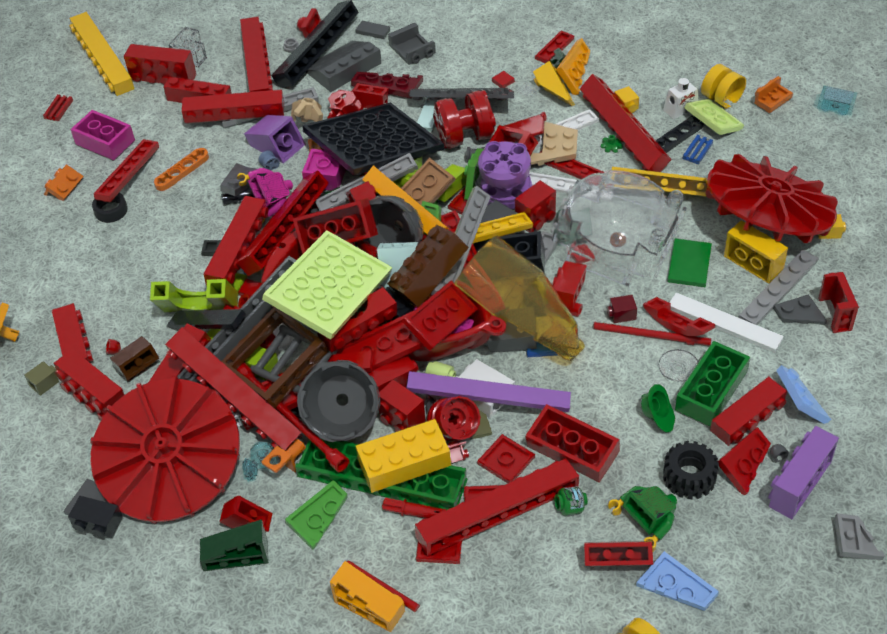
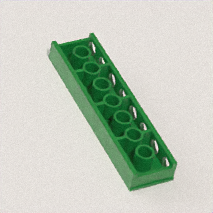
[295,435,468,510]

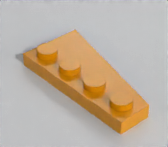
[556,38,590,95]

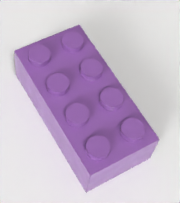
[768,426,839,520]

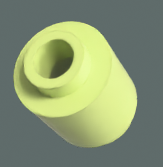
[425,361,456,377]

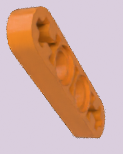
[154,148,209,191]

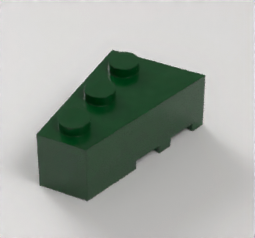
[200,519,269,572]

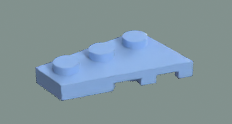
[636,551,719,611]

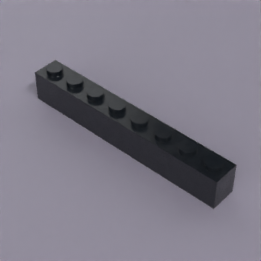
[271,0,359,88]

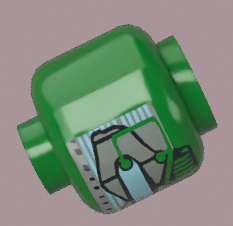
[554,486,588,516]

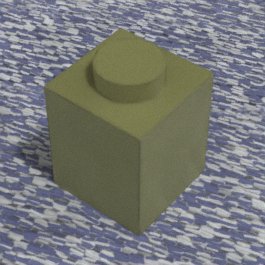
[24,361,59,396]

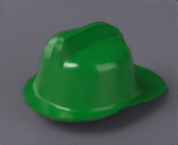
[641,384,676,432]

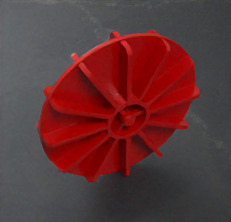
[705,154,838,243]
[90,376,240,524]

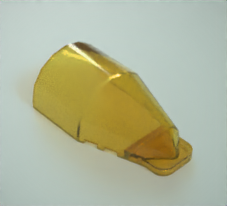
[454,236,585,361]

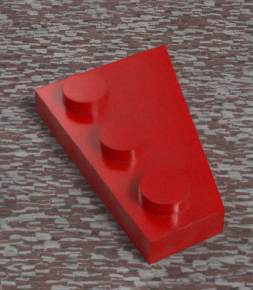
[717,427,771,495]

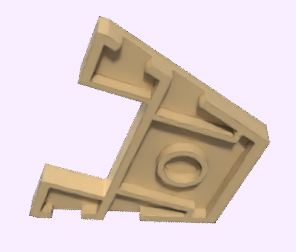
[530,122,578,166]

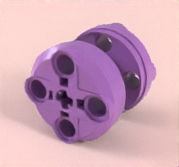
[478,141,532,209]

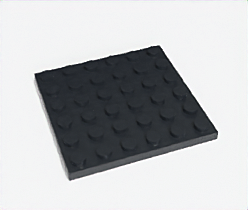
[303,102,444,175]

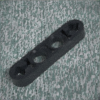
[656,115,704,153]

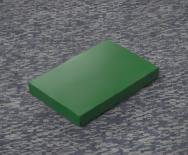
[668,238,712,288]

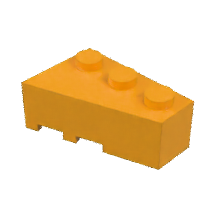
[330,561,405,632]

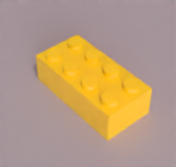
[356,419,451,493]

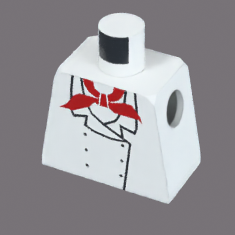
[663,78,698,119]

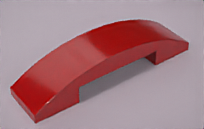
[643,297,715,336]

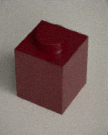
[607,294,637,323]

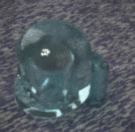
[242,441,277,482]

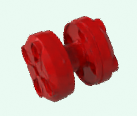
[433,90,496,149]

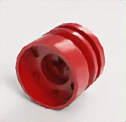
[427,396,481,441]

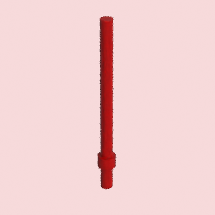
[594,322,712,346]

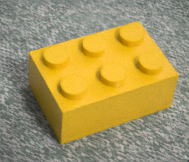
[724,220,788,284]

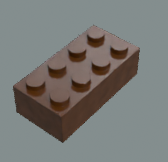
[387,225,469,307]

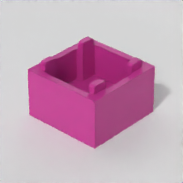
[302,149,346,190]

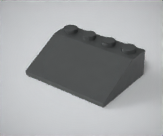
[306,40,381,92]

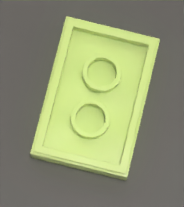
[685,99,744,135]

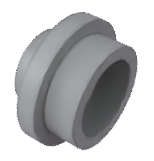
[283,38,299,52]

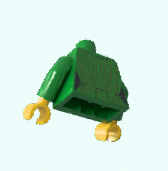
[608,486,677,552]

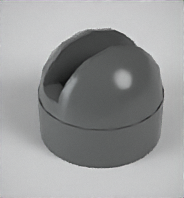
[770,444,789,463]

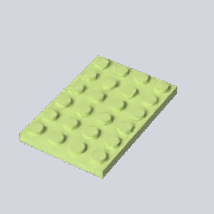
[262,230,392,339]

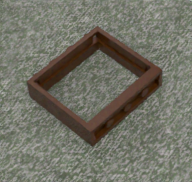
[221,307,329,408]

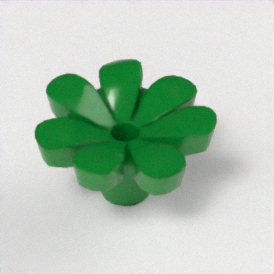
[600,135,623,153]

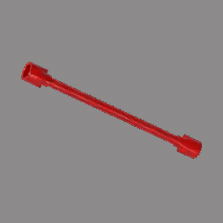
[237,362,349,472]

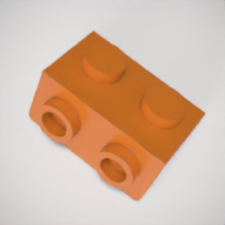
[754,76,793,113]
[44,164,84,201]

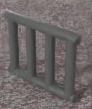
[250,324,338,394]

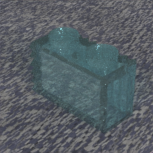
[817,85,858,116]

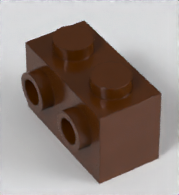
[110,336,159,381]

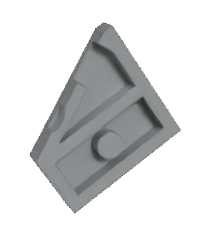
[834,513,885,560]

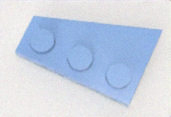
[776,365,831,424]

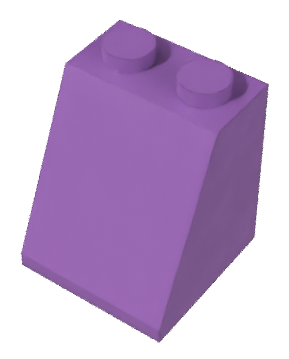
[244,115,306,164]

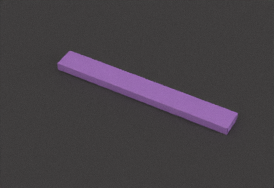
[407,371,571,413]

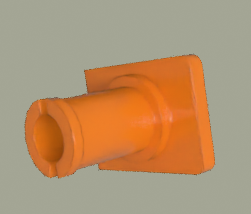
[262,439,306,473]

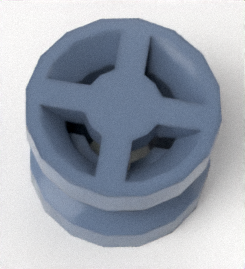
[258,150,280,170]

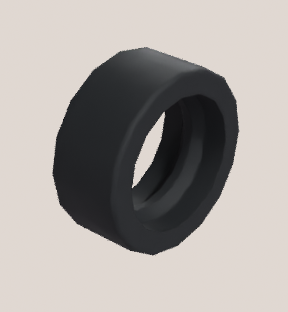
[92,192,128,223]

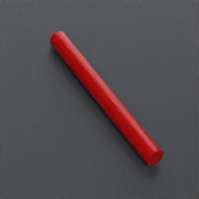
[347,561,420,612]

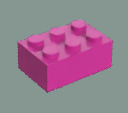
[70,110,135,160]

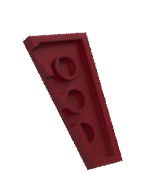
[351,72,423,99]

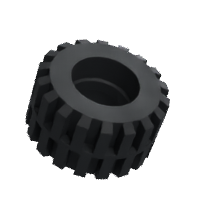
[663,441,719,500]

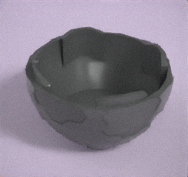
[359,195,423,248]
[297,360,380,443]

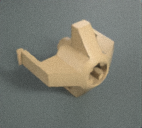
[291,98,323,122]

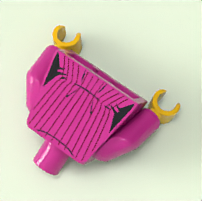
[237,168,293,224]

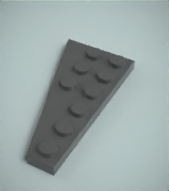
[409,88,514,100]

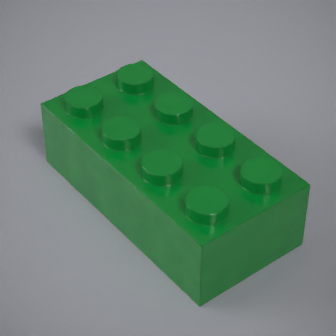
[675,341,750,427]

